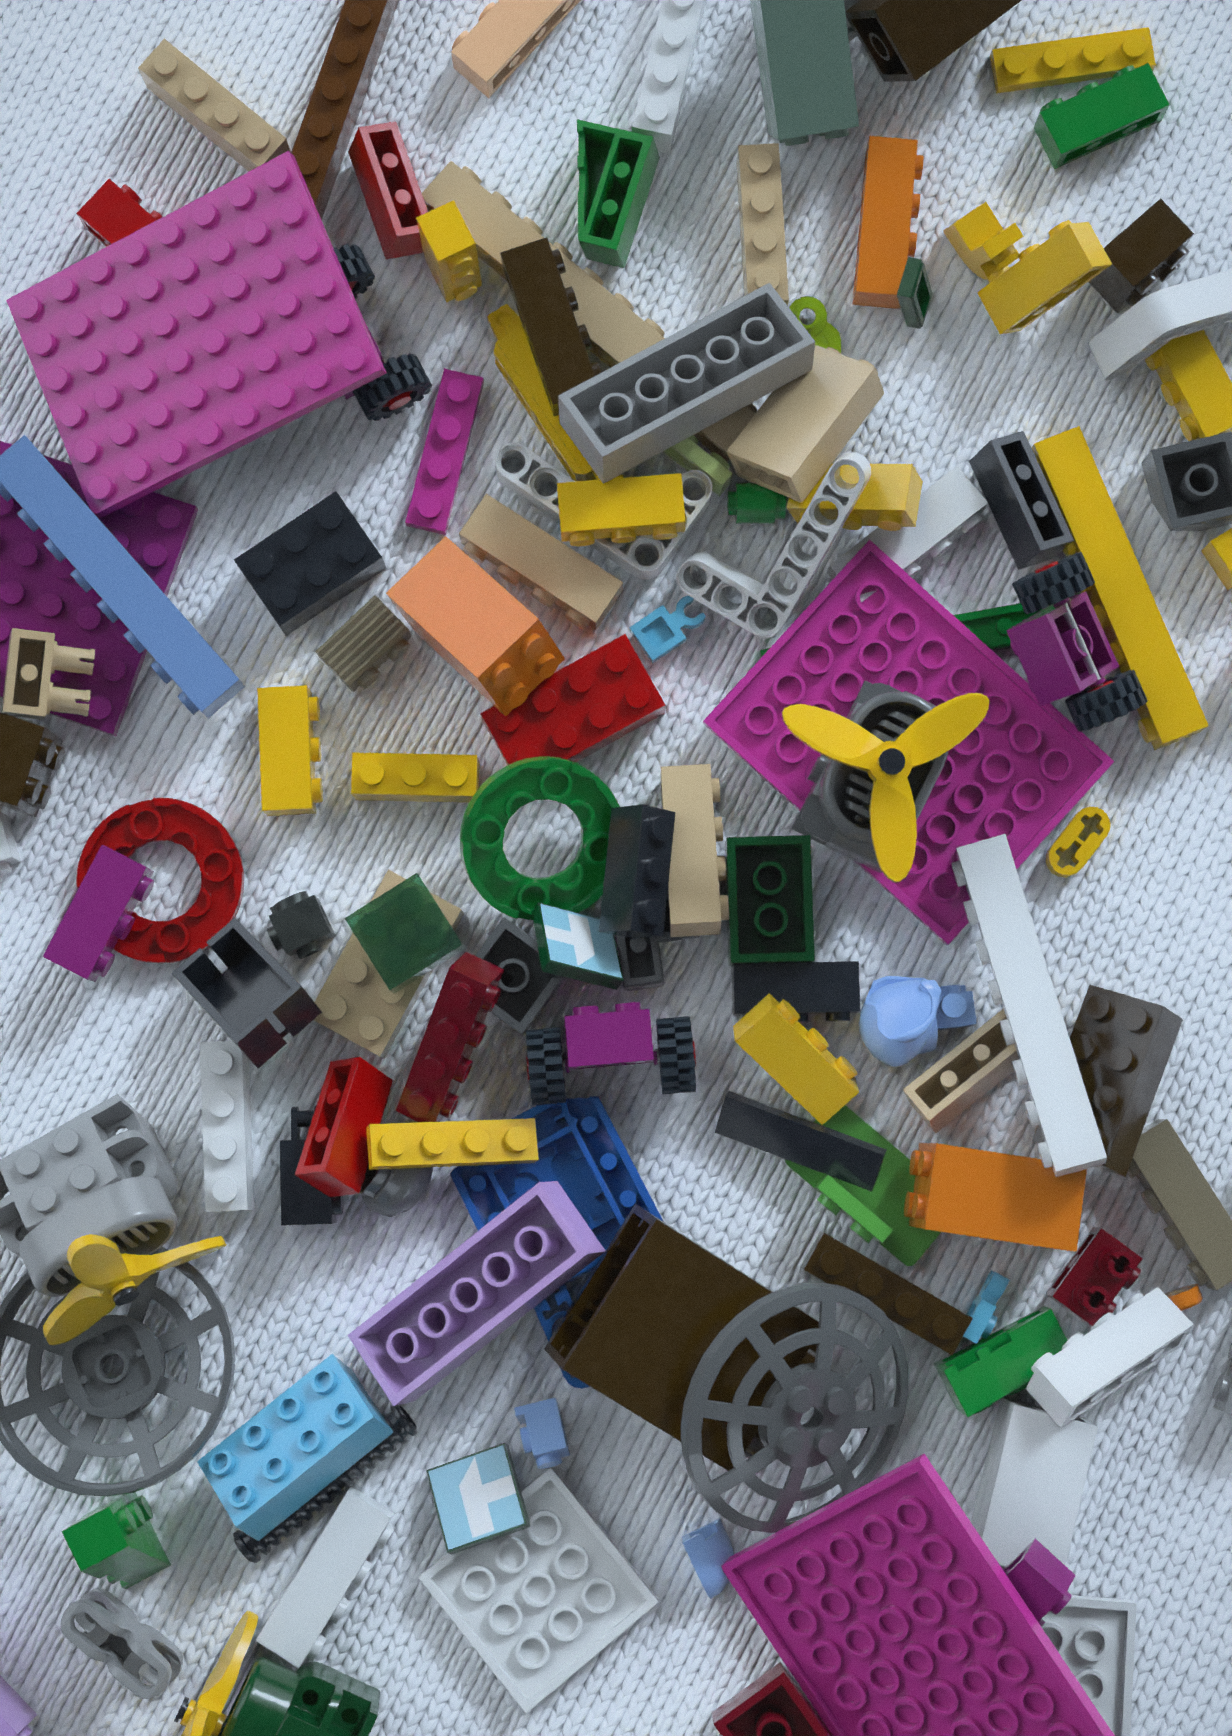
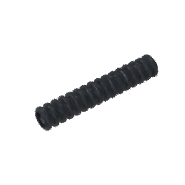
[233,1405,418,1564]

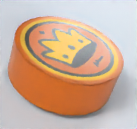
[1165,1284,1203,1311]

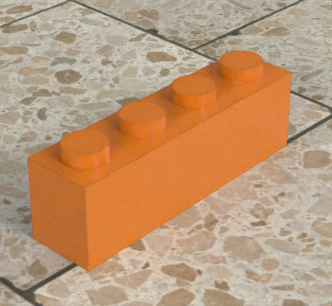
[852,136,924,309]

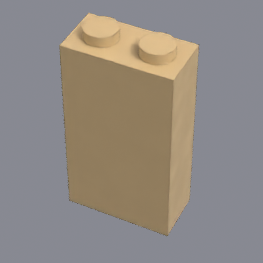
[726,345,884,503]

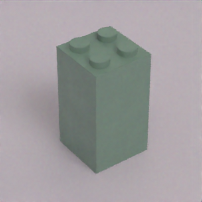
[750,0,859,146]

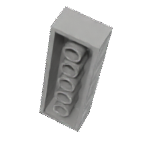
[558,283,815,484]

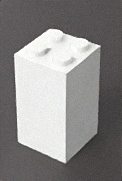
[971,1397,1099,1570]

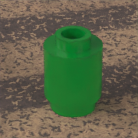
[727,483,786,524]

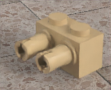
[1,628,95,720]

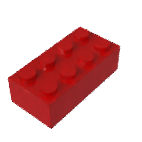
[480,634,666,765]

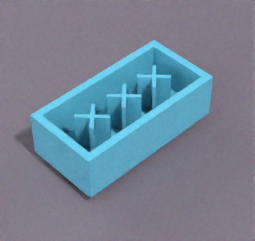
[197,1354,393,1541]

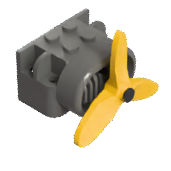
[782,681,989,882]

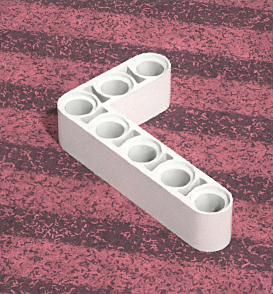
[1088,269,1232,381]
[495,443,712,580]
[676,452,871,638]

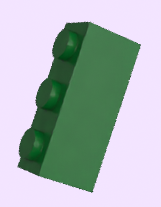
[1034,63,1170,170]

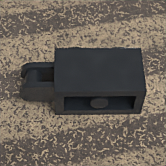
[280,1106,344,1226]

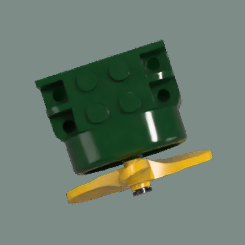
[174,1610,380,1736]

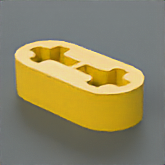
[1045,806,1111,877]

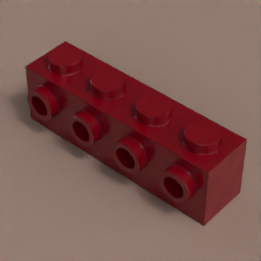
[396,952,504,1122]

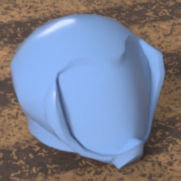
[859,976,942,1067]

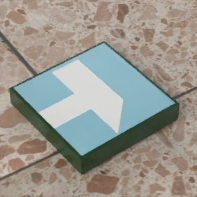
[531,902,624,990]
[426,1443,531,1555]

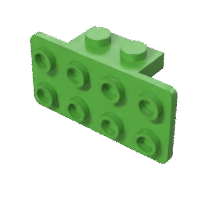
[784,1105,941,1266]

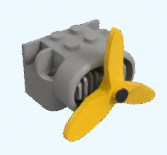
[0,1094,226,1345]

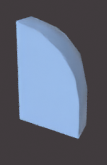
[682,1518,734,1599]

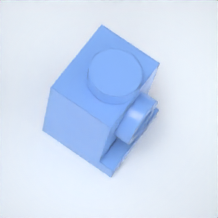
[936,984,977,1030]
[514,1398,570,1469]

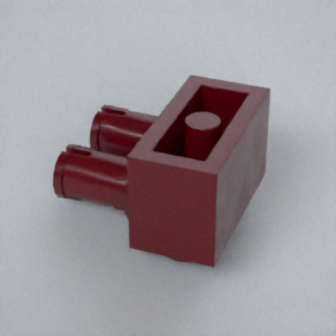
[1046,1227,1143,1327]

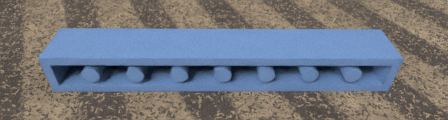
[0,435,246,719]

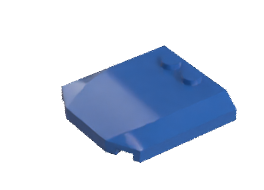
[450,1096,663,1284]

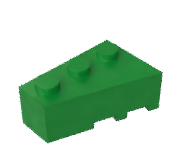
[577,119,660,268]
[933,1306,1068,1418]
[61,1492,171,1589]

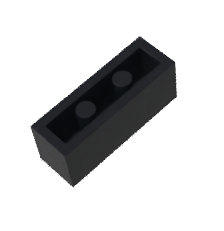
[969,431,1074,570]
[599,804,676,938]
[731,961,860,1023]

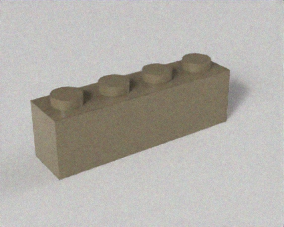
[1127,1119,1232,1291]

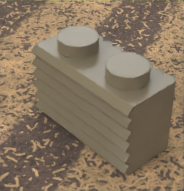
[315,595,411,692]

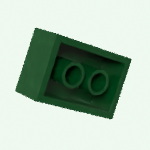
[725,835,815,966]

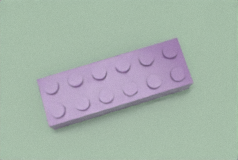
[348,1181,605,1406]

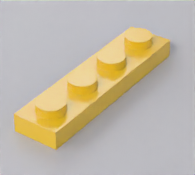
[990,27,1156,94]
[366,1118,539,1170]

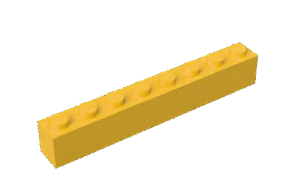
[1032,426,1209,751]

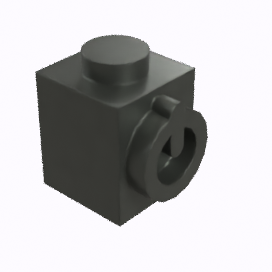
[267,891,336,959]

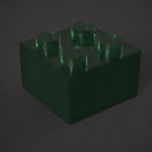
[344,873,466,994]

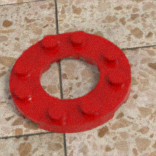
[76,798,244,964]

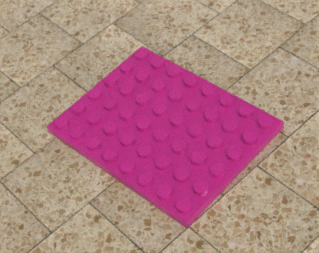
[6,151,386,519]
[702,539,1115,945]
[721,1454,1115,1736]

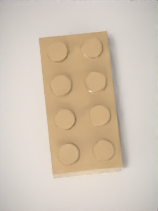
[314,869,464,1058]

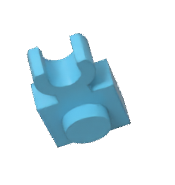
[629,595,706,664]
[963,1270,1010,1344]

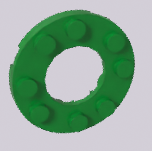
[460,756,620,920]

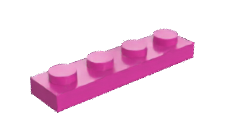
[405,368,484,535]

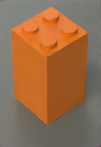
[386,536,565,716]
[904,1142,1087,1252]

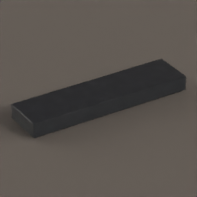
[715,1091,887,1192]

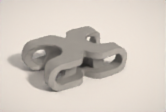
[60,1588,183,1699]

